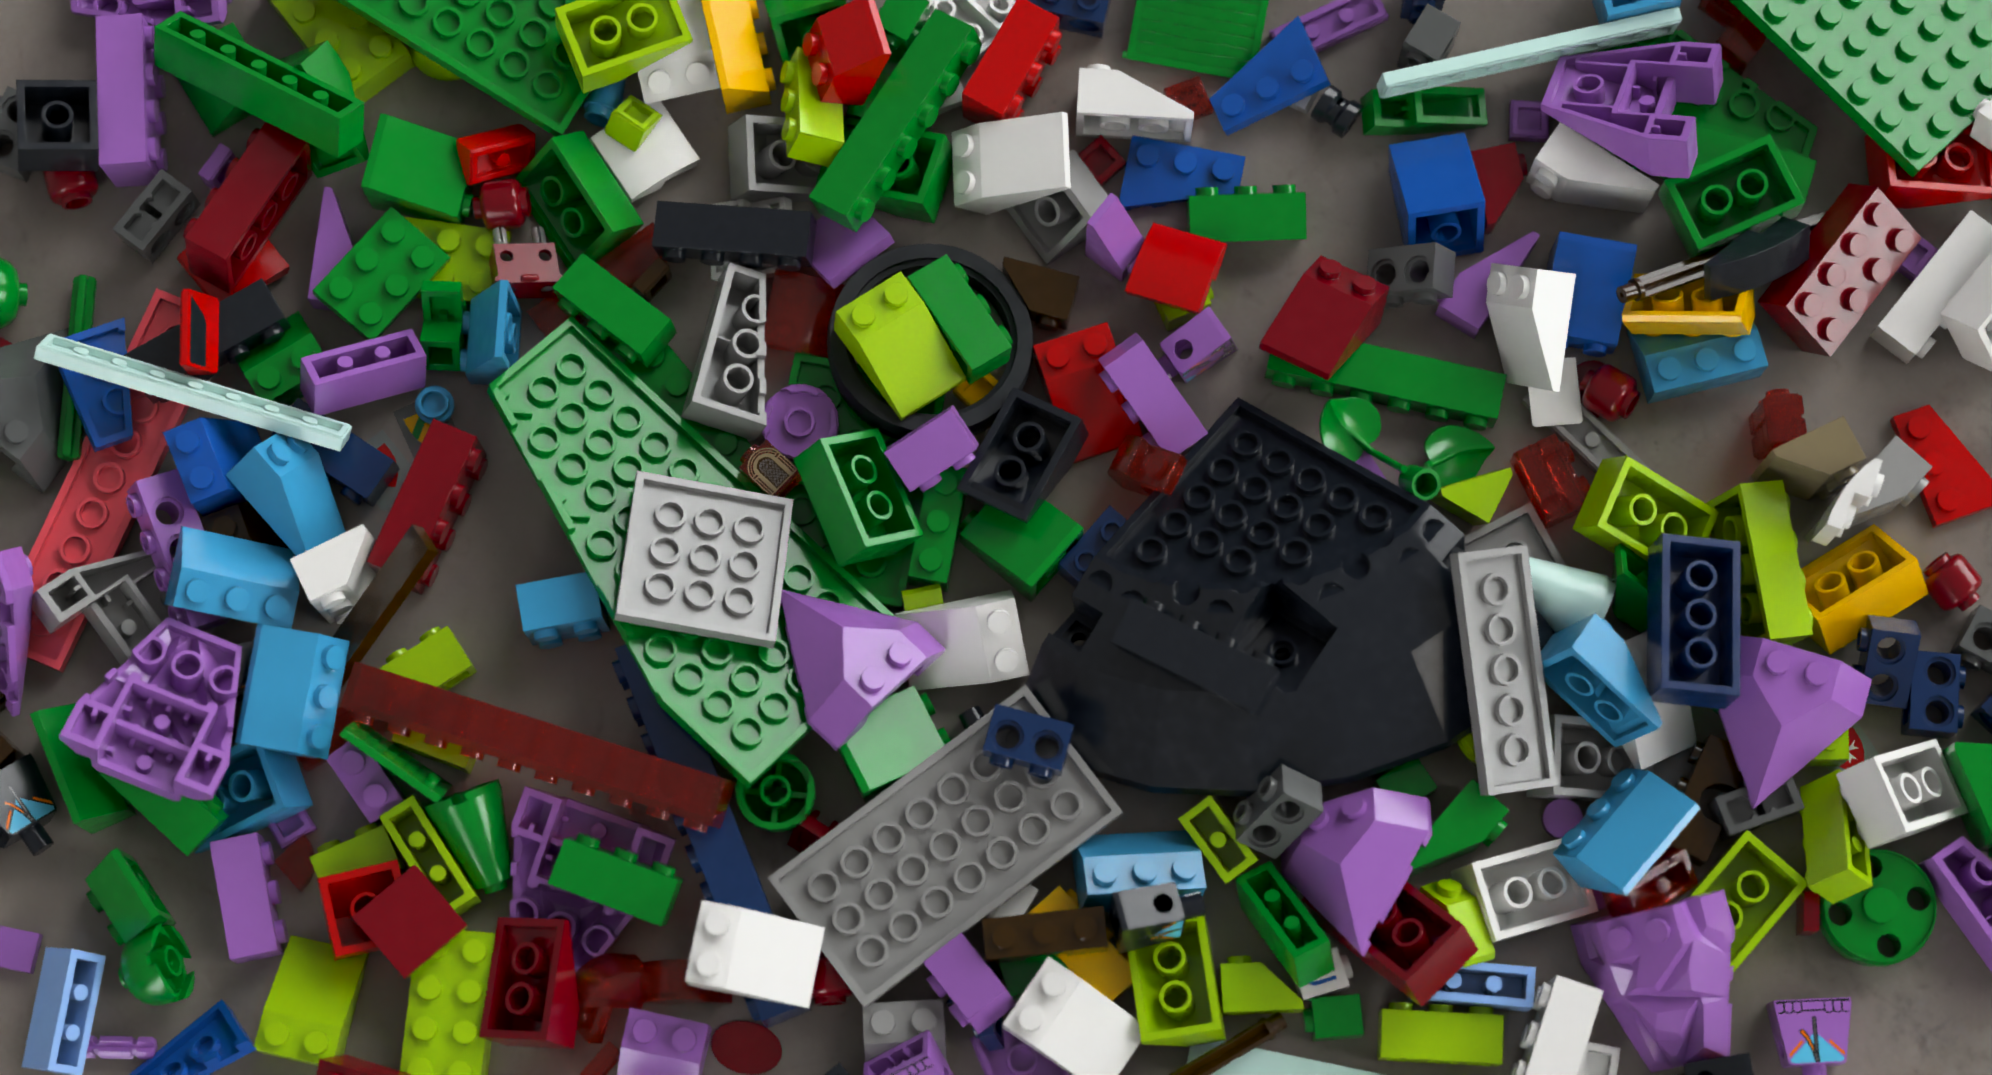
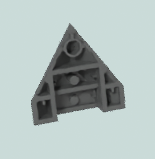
[0,328,69,493]

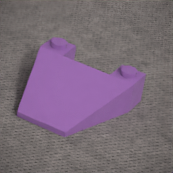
[1541,41,1723,179]

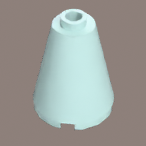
[1529,557,1615,633]

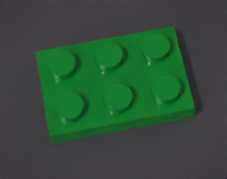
[313,207,450,340]

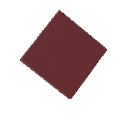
[352,864,468,980]

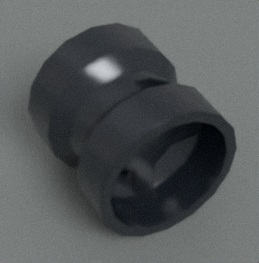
[1310,85,1364,138]

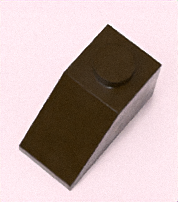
[1002,256,1080,332]

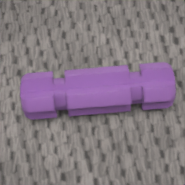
[86,1035,157,1060]

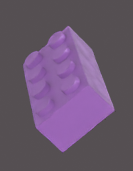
[95,13,168,188]

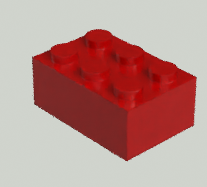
[962,0,1062,124]

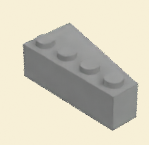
[681,262,767,441]

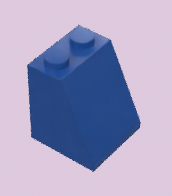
[1389,132,1486,257]
[1547,231,1637,357]
[163,417,262,516]

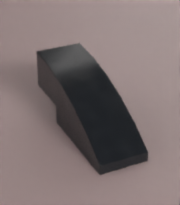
[1704,217,1810,301]

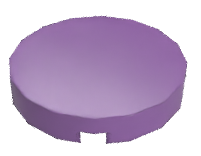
[762,384,839,463]

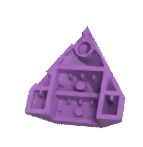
[0,546,34,717]
[780,590,946,751]
[1718,636,1872,810]
[1281,787,1432,957]

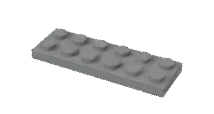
[1449,545,1558,796]

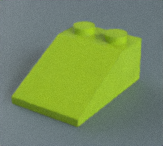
[555,0,693,94]
[834,271,966,421]
[254,935,369,1066]

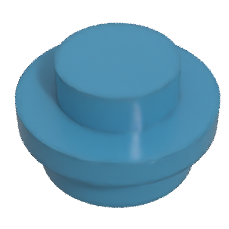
[415,386,455,424]

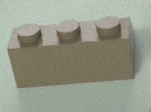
[1751,416,1866,501]

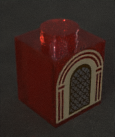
[739,439,802,498]

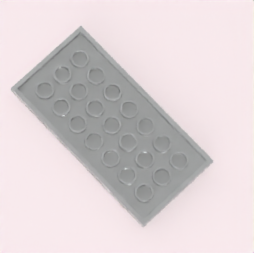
[768,685,1123,1008]

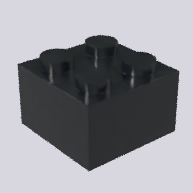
[16,80,99,171]

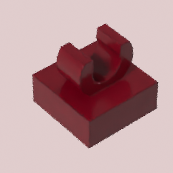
[787,809,838,853]

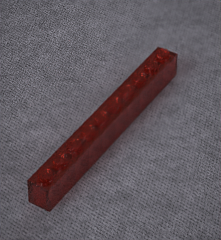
[340,661,736,833]

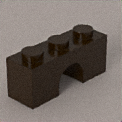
[1665,734,1743,867]
[982,906,1108,965]

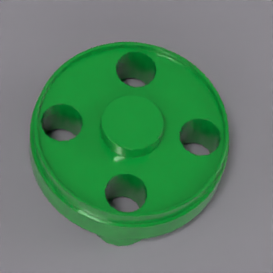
[1820,849,1937,967]

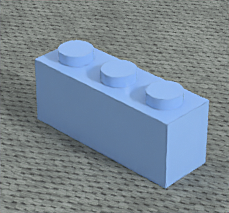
[22,947,106,1075]
[1407,962,1536,1012]

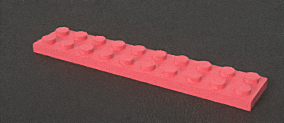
[27,288,189,673]

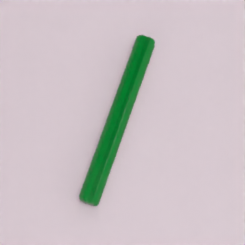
[57,275,97,461]

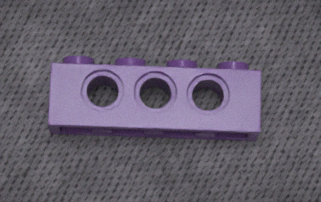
[126,469,232,631]

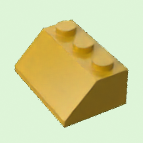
[701,0,776,114]
[1622,274,1755,337]
[1801,524,1929,655]

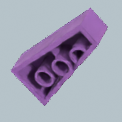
[1918,836,1992,972]

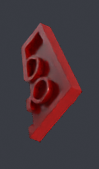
[1890,404,1992,528]

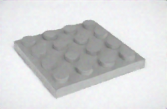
[614,471,794,648]

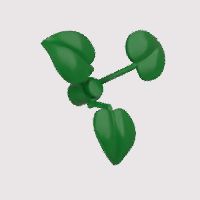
[1319,397,1495,500]

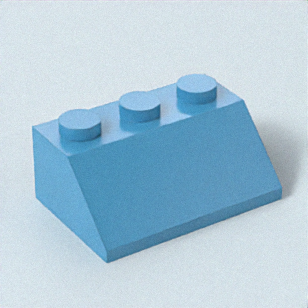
[1627,322,1769,404]
[164,526,299,629]
[235,624,350,759]
[1553,768,1701,896]
[1071,830,1206,912]

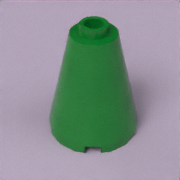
[424,779,513,895]

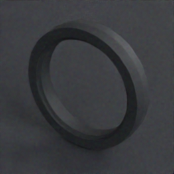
[827,243,1033,440]

